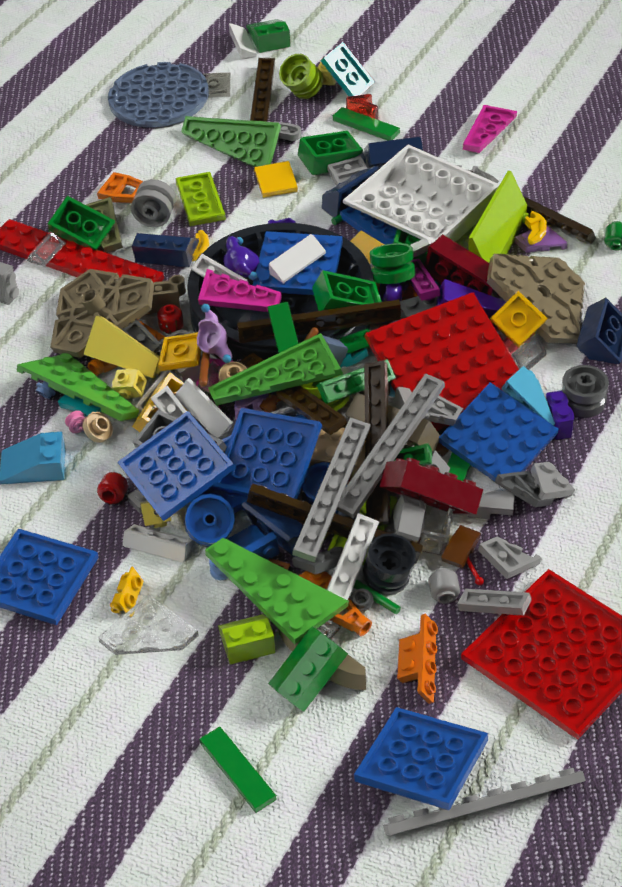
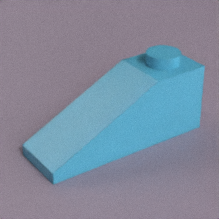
[501,366,555,425]

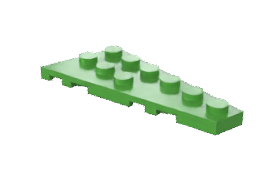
[181,116,281,167]
[208,333,344,406]
[17,353,139,421]
[205,538,349,644]

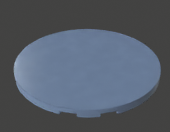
[108,62,209,128]

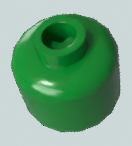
[604,221,622,251]

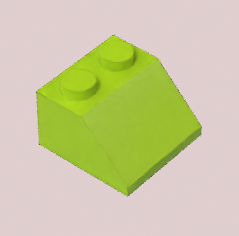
[218,614,275,665]

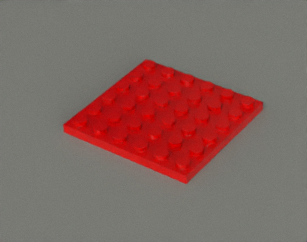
[365,292,519,432]
[461,569,622,740]

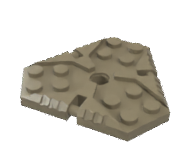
[487,253,585,344]
[50,269,154,358]

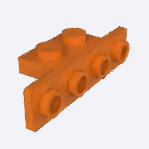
[397,614,438,704]

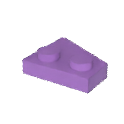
[515,225,567,253]

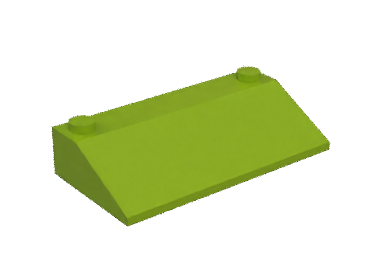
[468,170,529,263]

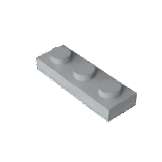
[457,589,532,615]

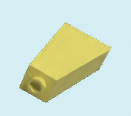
[84,316,161,378]

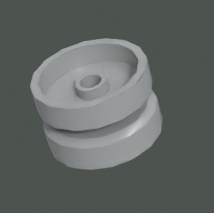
[131,179,176,227]

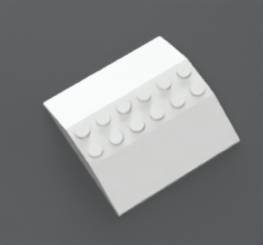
[343,145,500,242]

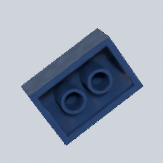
[364,137,423,169]
[321,166,378,218]
[132,233,199,267]
[577,297,622,364]
[241,502,304,557]

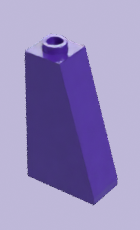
[437,279,506,328]

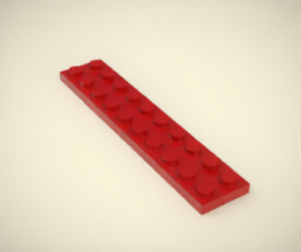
[0,219,164,283]

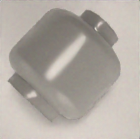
[428,568,460,604]

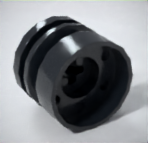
[362,534,416,595]

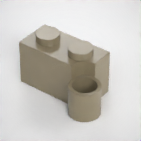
[146,275,186,314]

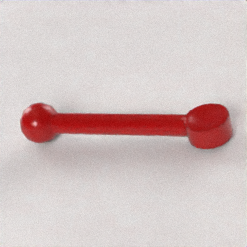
[466,557,484,586]

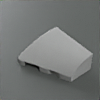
[468,488,514,519]

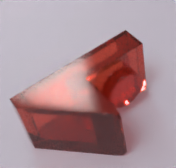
[346,94,378,120]

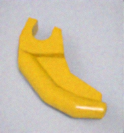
[525,211,547,245]
[192,230,209,261]

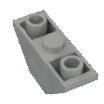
[392,495,425,542]

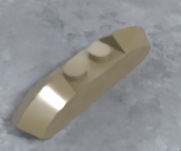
[278,628,366,690]

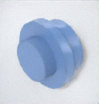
[36,381,56,399]

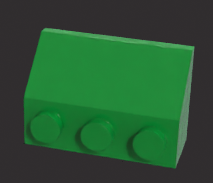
[268,626,348,712]

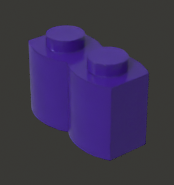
[546,391,574,440]

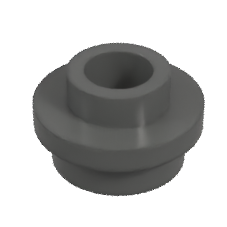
[350,589,374,612]

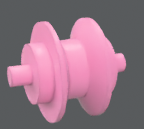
[65,411,85,433]

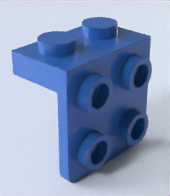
[227,525,279,560]

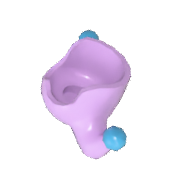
[197,304,232,363]

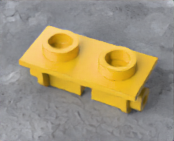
[110,566,144,617]

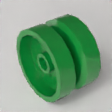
[369,243,415,284]

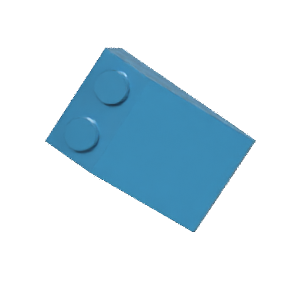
[0,432,66,484]

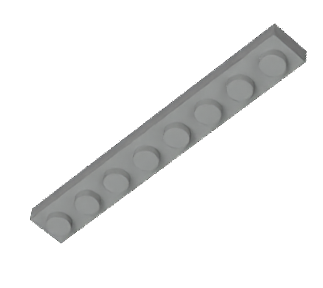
[336,373,445,519]
[292,417,371,562]
[383,768,586,836]

